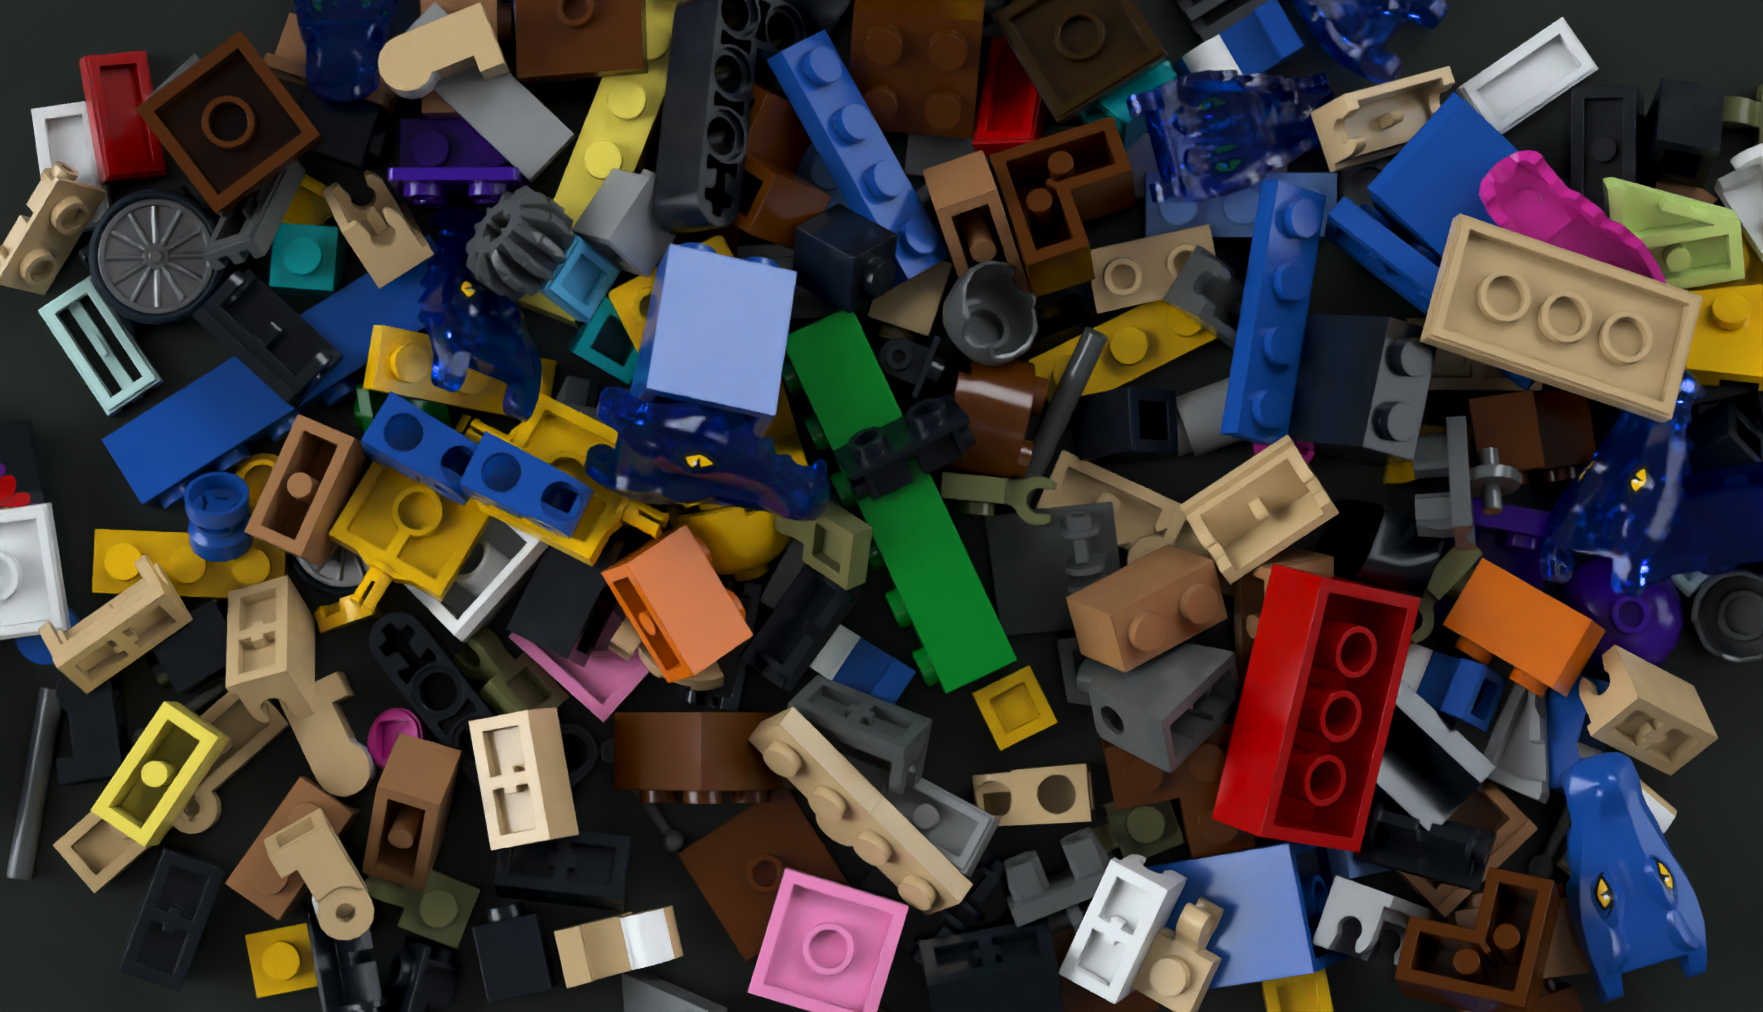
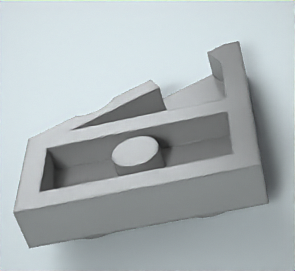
[1445,656,1550,805]

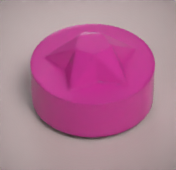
[367,708,434,769]

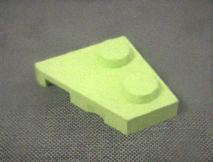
[1602,177,1745,289]

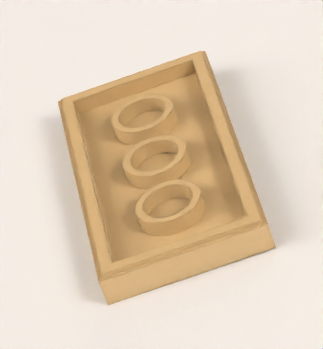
[1420,214,1703,423]

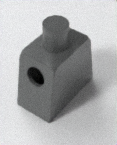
[1076,642,1241,773]

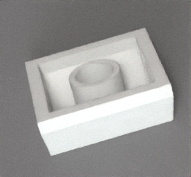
[404,517,549,643]

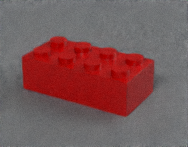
[1212,564,1421,853]

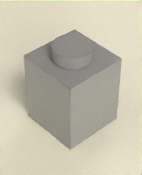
[571,168,676,277]

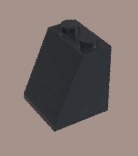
[1288,314,1437,466]

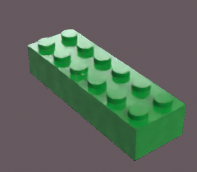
[782,310,1017,694]

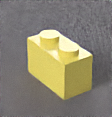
[90,701,231,847]

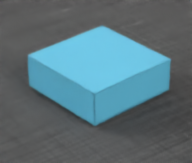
[538,234,622,324]

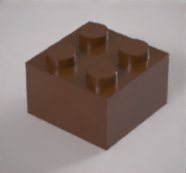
[849,0,985,139]
[135,30,324,217]

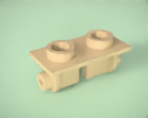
[0,161,107,295]
[1087,224,1216,314]

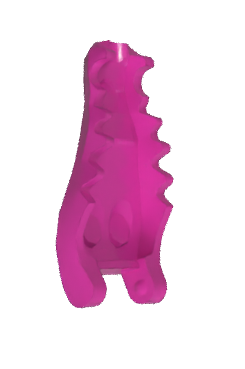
[1479,150,1667,284]

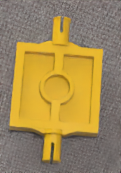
[465,393,669,567]
[328,414,493,613]

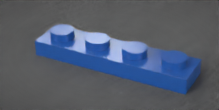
[767,29,951,288]
[1220,180,1326,447]
[1324,196,1536,391]

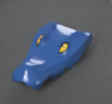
[1560,752,1707,1003]

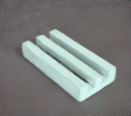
[38,275,164,417]

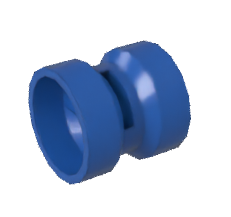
[184,472,254,562]

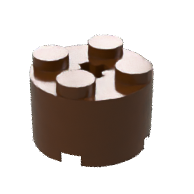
[935,347,1048,480]

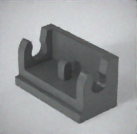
[1163,245,1246,350]
[788,675,933,795]

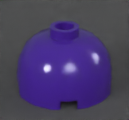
[1555,553,1684,680]

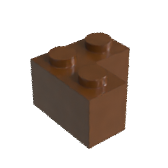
[732,80,832,250]
[989,116,1137,298]
[1450,389,1598,485]
[614,712,796,804]
[1100,717,1256,859]
[1394,867,1561,1012]

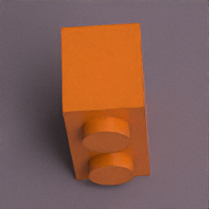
[601,524,753,683]
[1442,558,1606,698]

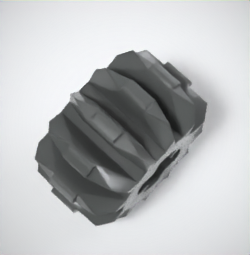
[465,185,575,301]

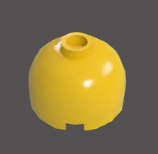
[665,485,797,582]

